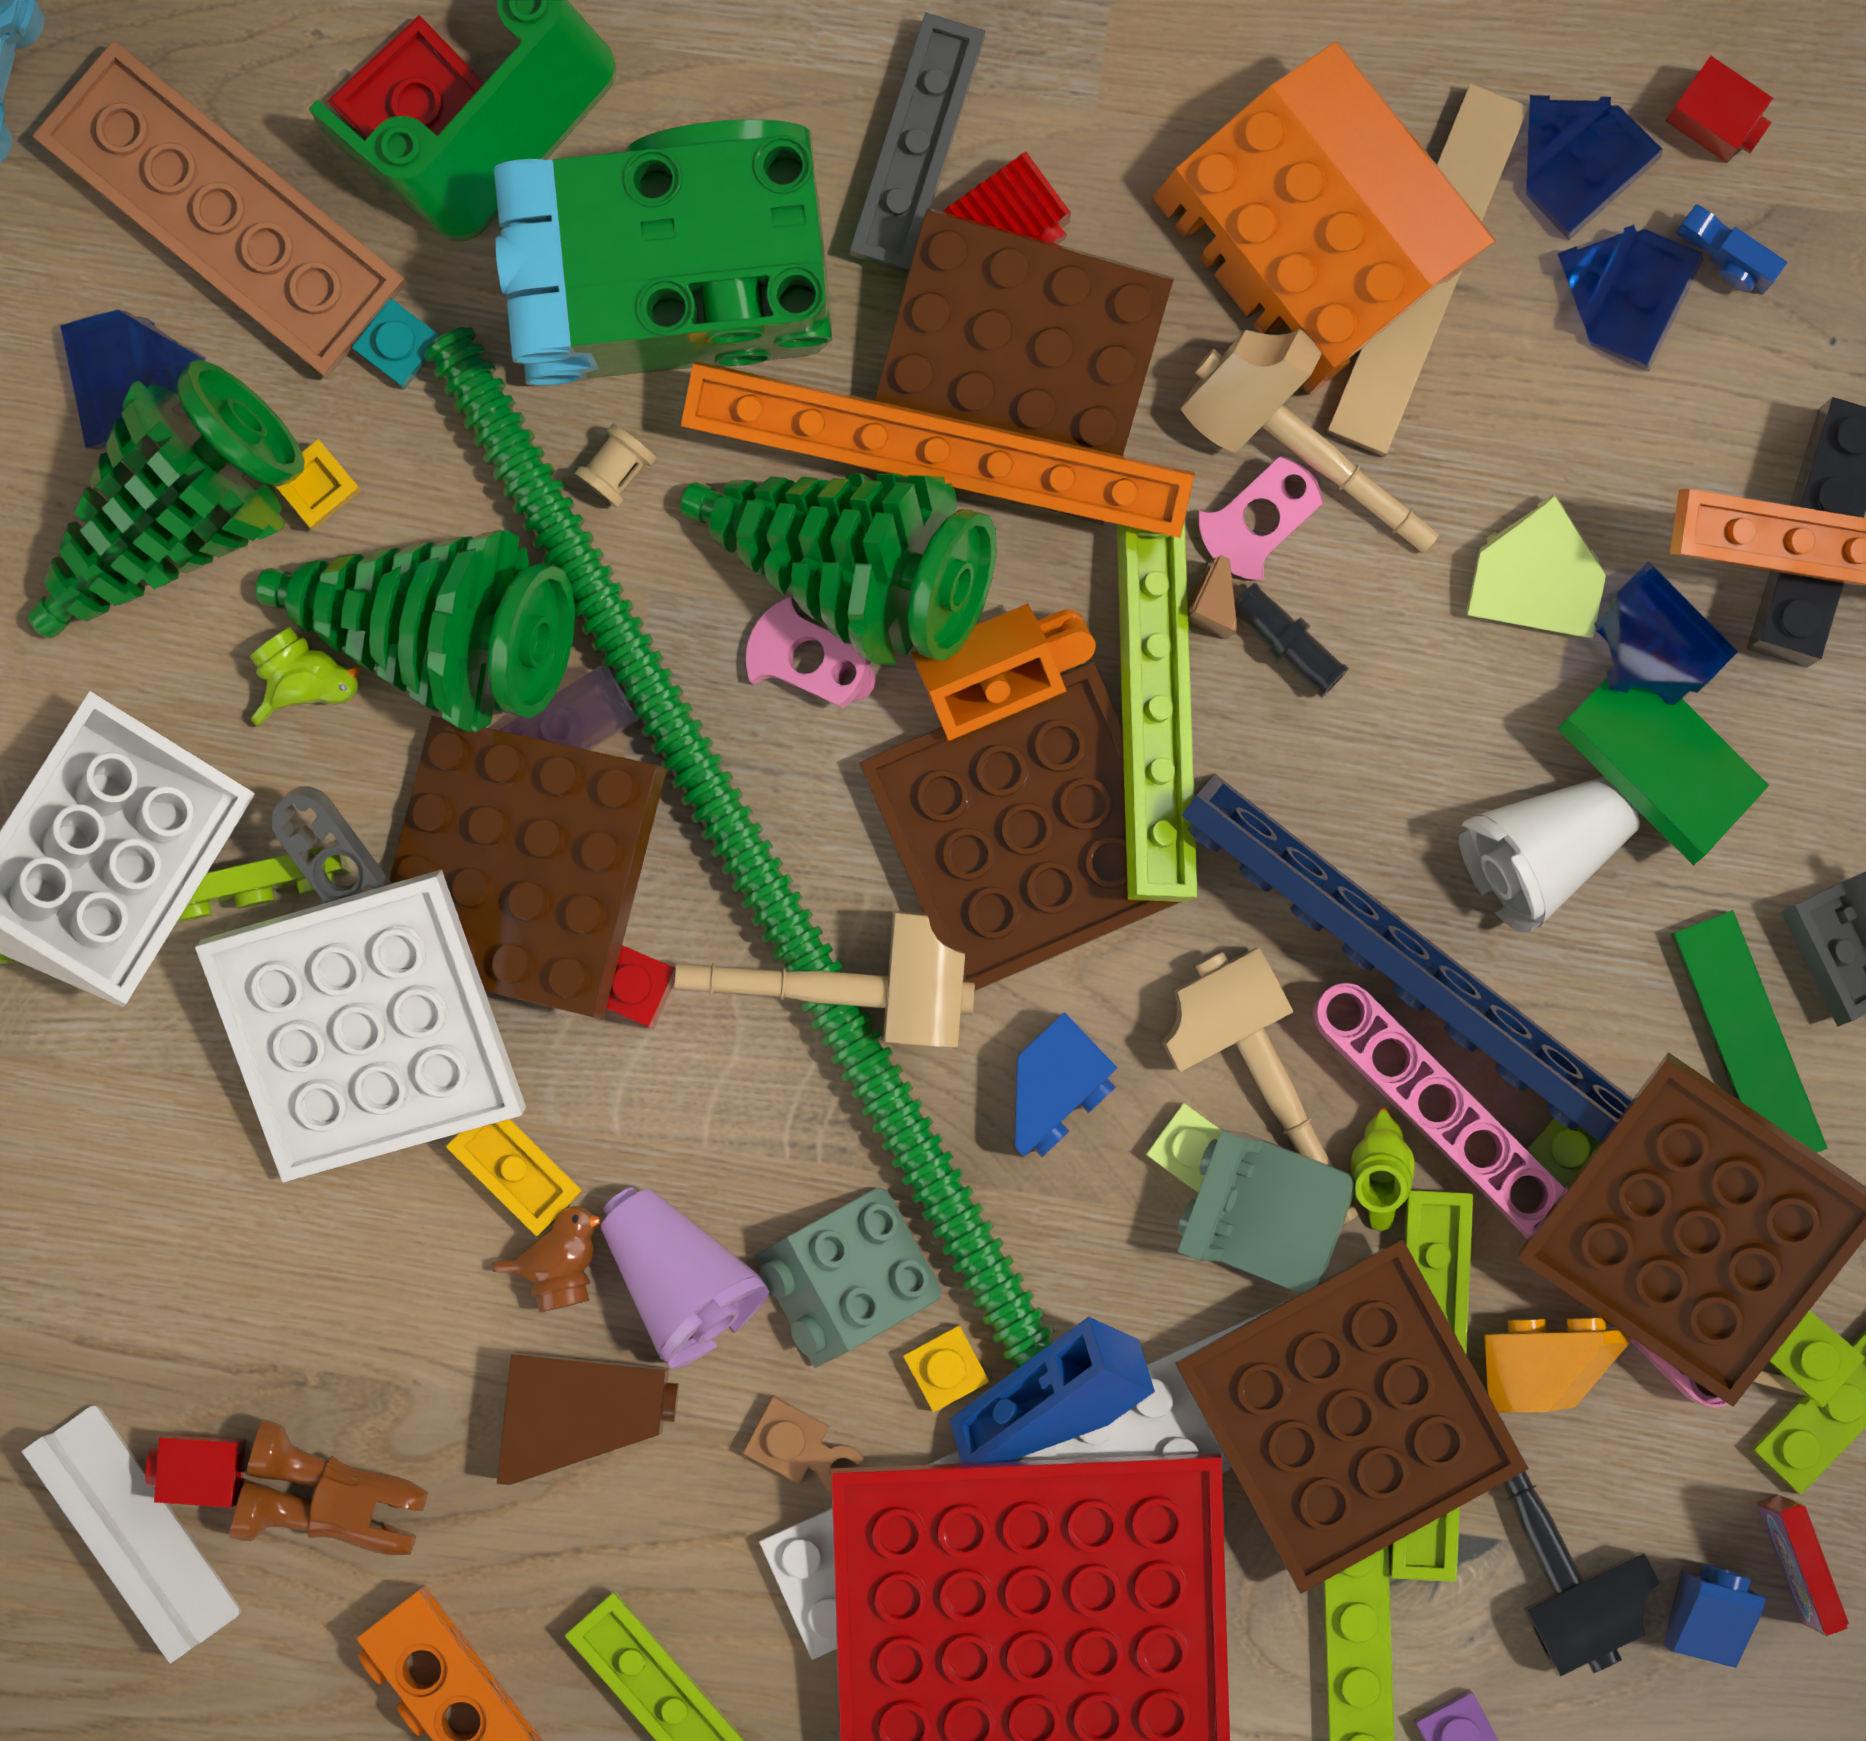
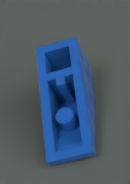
[949,1317,1155,1463]

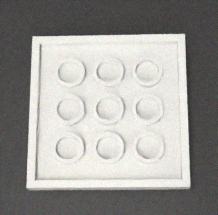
[195,869,526,1183]

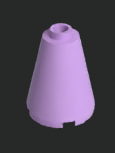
[600,1187,770,1369]

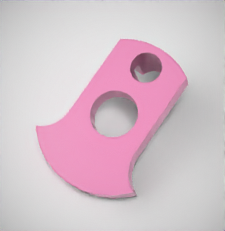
[1199,456,1324,580]
[746,596,876,708]

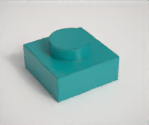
[352,298,440,390]

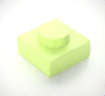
[1145,1103,1221,1193]

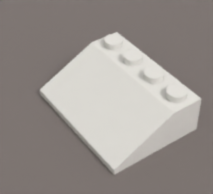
[0,691,255,1007]

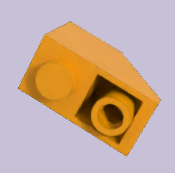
[1485,1317,1631,1413]

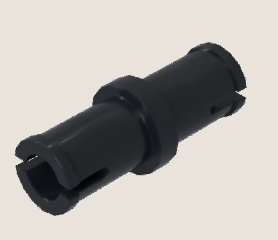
[1234,583,1349,698]

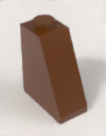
[497,1352,679,1485]

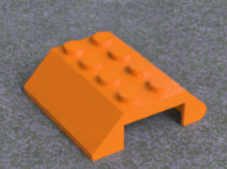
[1152,42,1497,395]

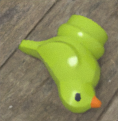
[249,627,360,727]
[1350,1107,1415,1231]

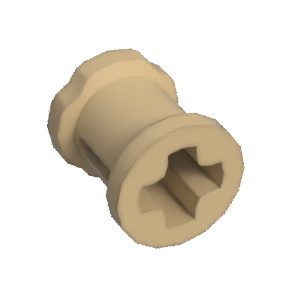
[574,423,657,508]

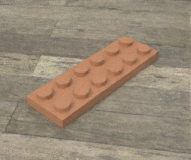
[32,40,407,379]

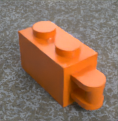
[911,603,1096,741]

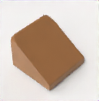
[1188,555,1237,639]

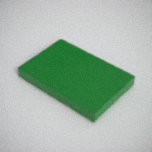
[1557,651,1769,866]

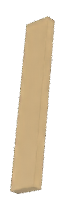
[1326,83,1529,457]

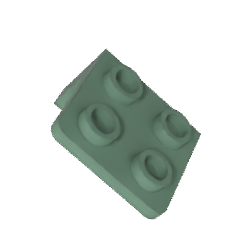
[1177,1130,1356,1294]
[754,1188,941,1369]

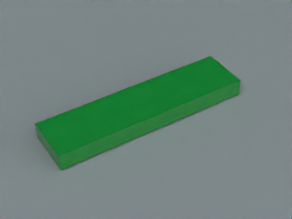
[1671,910,1828,1153]

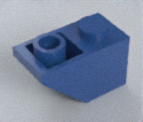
[1014,1012,1117,1157]
[1663,1563,1766,1668]

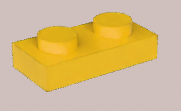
[446,1119,584,1237]

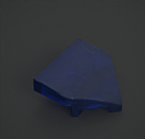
[1526,95,1663,240]
[1557,224,1703,372]
[60,310,206,450]
[1594,561,1738,705]

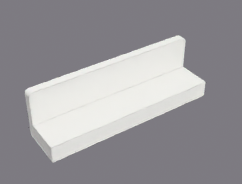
[22,1405,241,1664]

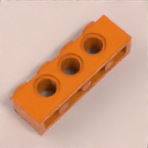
[356,1585,543,1741]

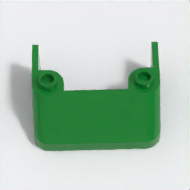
[309,0,616,242]

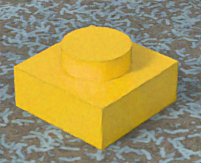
[275,439,362,531]
[903,1325,990,1413]

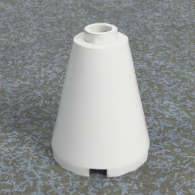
[1459,776,1641,933]

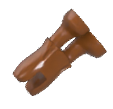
[229,1419,428,1555]

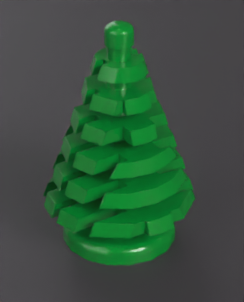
[27,360,305,638]
[680,473,997,664]
[255,530,575,733]

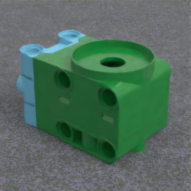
[494,119,832,386]

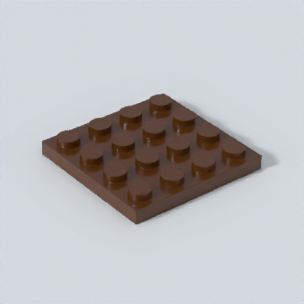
[874,207,1174,525]
[859,662,1181,992]
[389,716,667,1020]
[1517,1052,1866,1407]
[1174,1239,1529,1594]

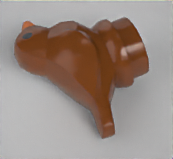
[492,1206,602,1312]

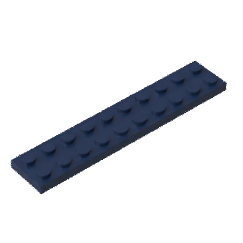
[1181,774,1633,1142]

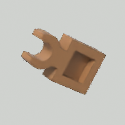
[743,1396,864,1492]

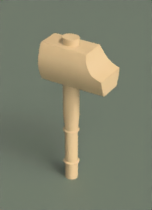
[1181,328,1439,553]
[674,911,975,1048]
[1161,947,1359,1224]

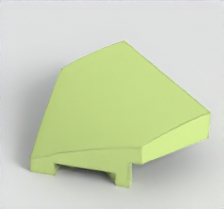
[1467,494,1606,639]

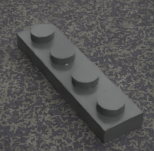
[850,12,985,274]

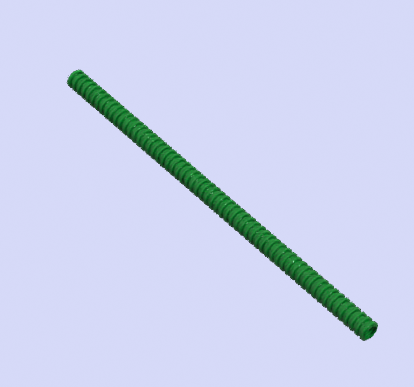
[423,327,1054,1372]

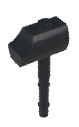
[1485,1389,1659,1677]

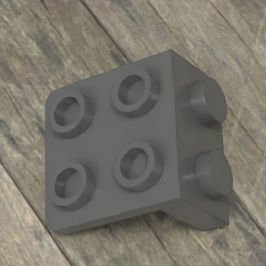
[1781,871,1866,1027]

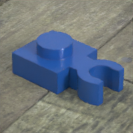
[1676,204,1788,295]

